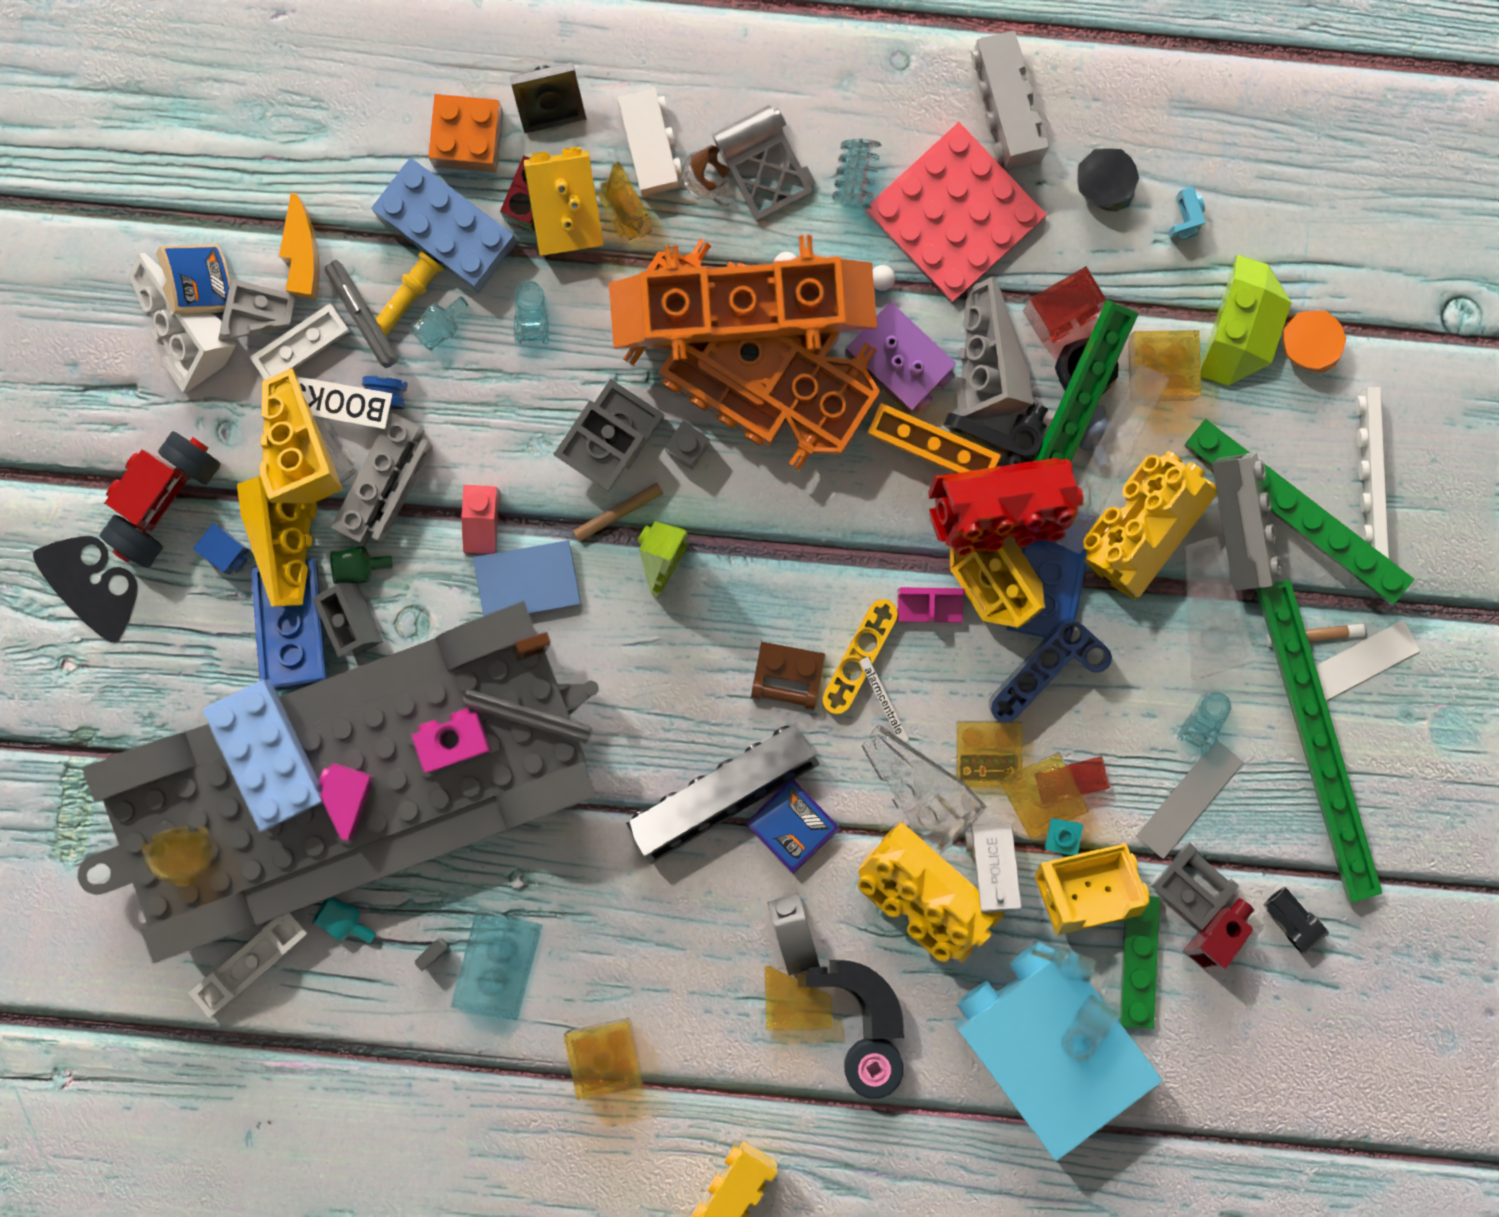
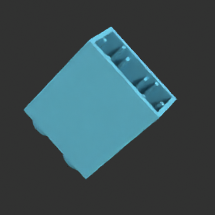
[954,941,1163,1161]

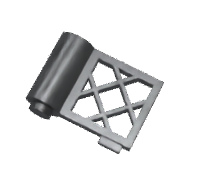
[712,105,816,221]

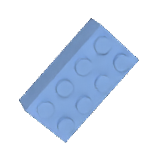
[202,679,323,831]

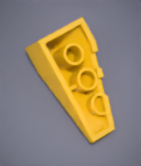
[260,368,343,503]
[237,476,317,607]

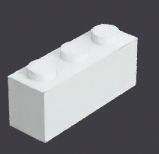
[618,88,683,197]

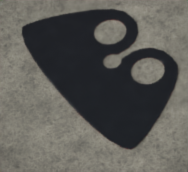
[33,536,137,642]

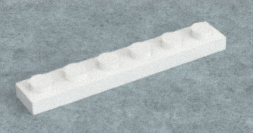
[1355,387,1389,559]

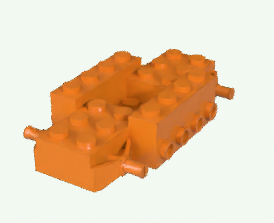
[623,239,880,471]

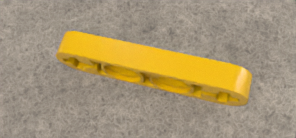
[822,599,898,714]

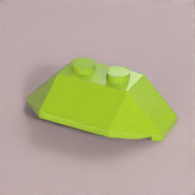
[1197,254,1292,386]

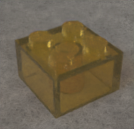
[1128,330,1201,402]
[563,1017,644,1101]

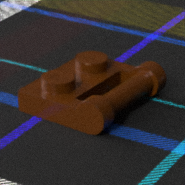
[750,642,825,711]

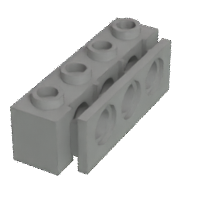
[331,411,433,545]

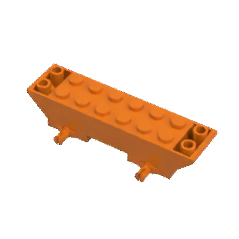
[609,235,877,361]

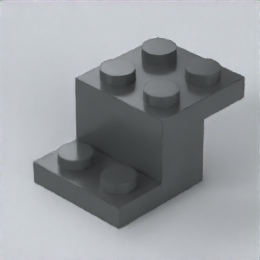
[553,379,665,492]

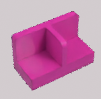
[897,587,965,623]

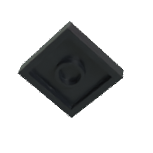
[509,62,587,134]

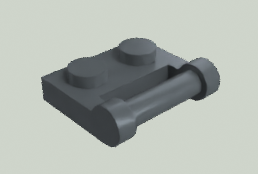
[1151,842,1239,930]

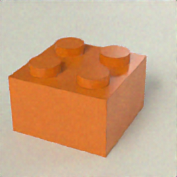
[428,94,503,173]

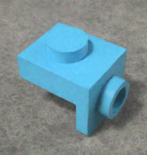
[1168,186,1206,240]

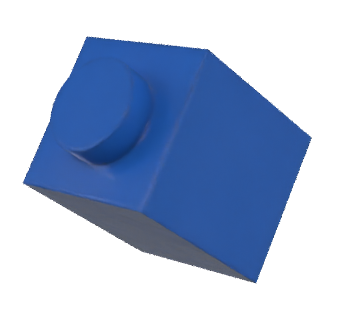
[193,523,250,575]

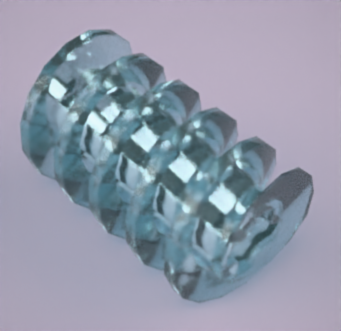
[832,138,882,210]

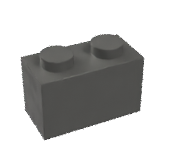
[313,583,383,657]

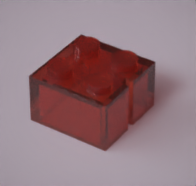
[1023,266,1106,343]

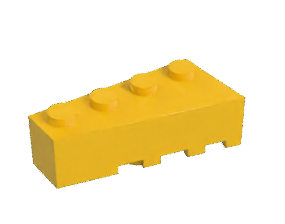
[691,1140,777,1217]

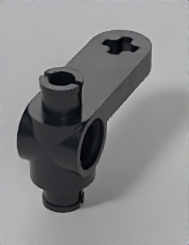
[943,402,1049,466]

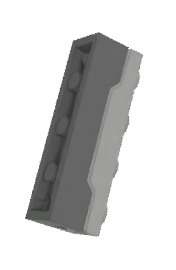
[1212,452,1281,591]

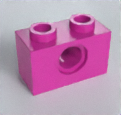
[411,709,492,773]

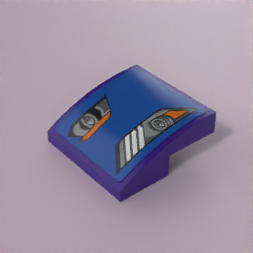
[746,780,841,874]

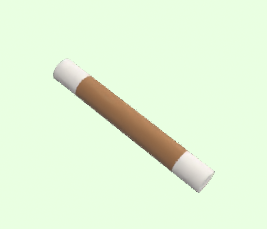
[1266,623,1365,647]

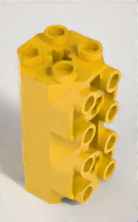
[1083,451,1217,600]
[857,821,1005,963]

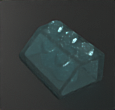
[450,908,543,1020]

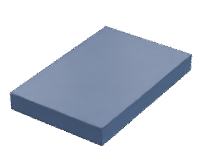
[473,540,581,616]

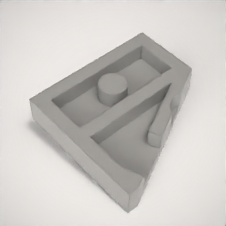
[218,279,296,340]

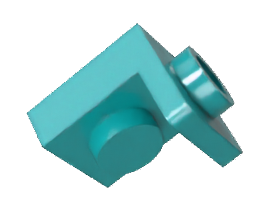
[1045,818,1084,856]

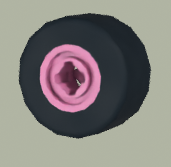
[844,1038,904,1099]

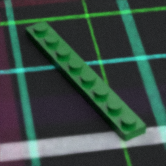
[1185,419,1415,606]

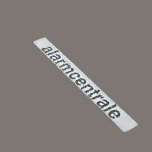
[859,657,909,744]

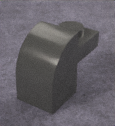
[767,893,820,975]

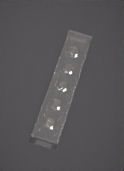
[1055,363,1170,554]

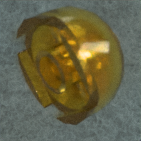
[142,826,212,886]

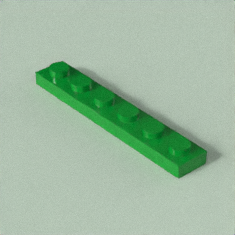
[1034,300,1139,462]

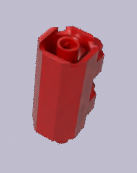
[928,458,1084,557]

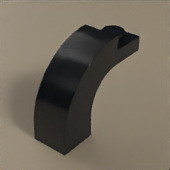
[798,960,904,1039]

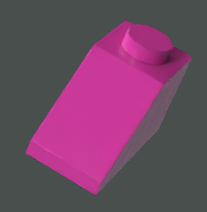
[318,763,374,841]

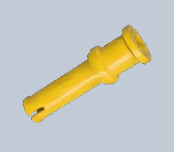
[375,251,444,337]

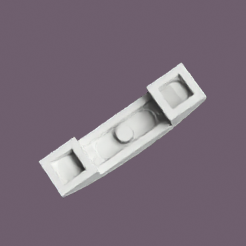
[188,912,308,1018]

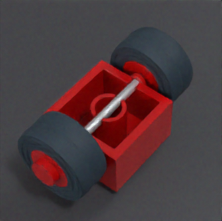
[99,431,221,568]

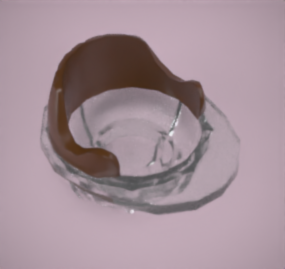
[682,145,736,206]

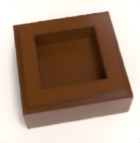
[513,632,551,660]

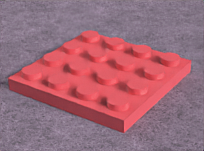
[864,122,1047,303]

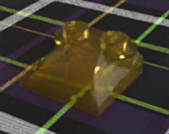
[596,161,653,241]

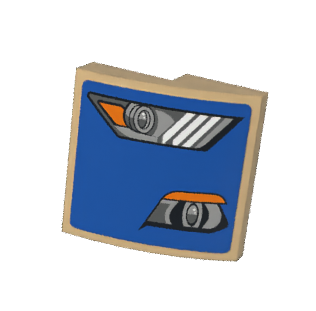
[156,244,230,315]

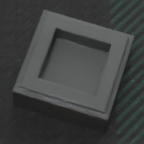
[414,938,450,971]

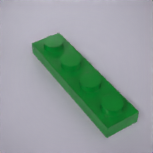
[1119,896,1160,1029]

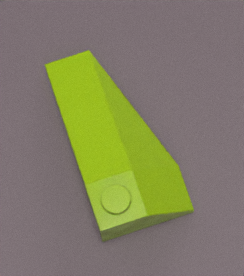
[637,521,690,599]

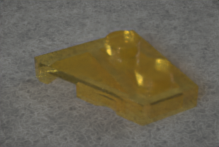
[765,966,832,1031]

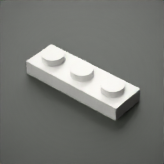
[250,303,350,380]

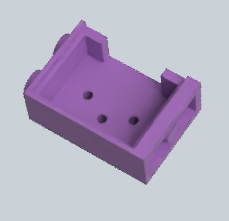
[845,301,957,414]

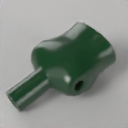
[330,546,393,585]

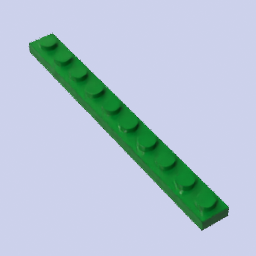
[1256,579,1382,903]

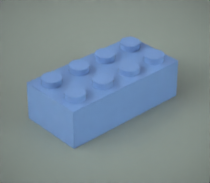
[371,157,517,293]

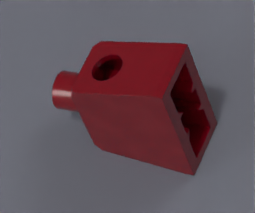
[1182,898,1254,972]

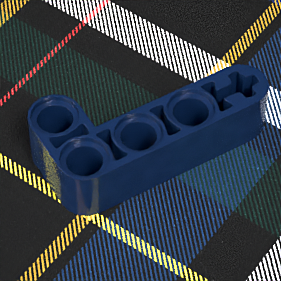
[989,618,1112,723]

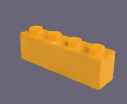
[867,403,1001,473]

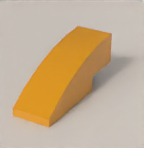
[279,193,319,300]

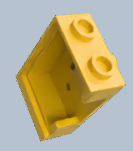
[524,147,604,256]
[1034,843,1150,936]

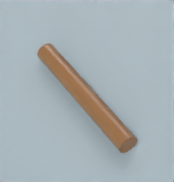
[573,483,663,542]

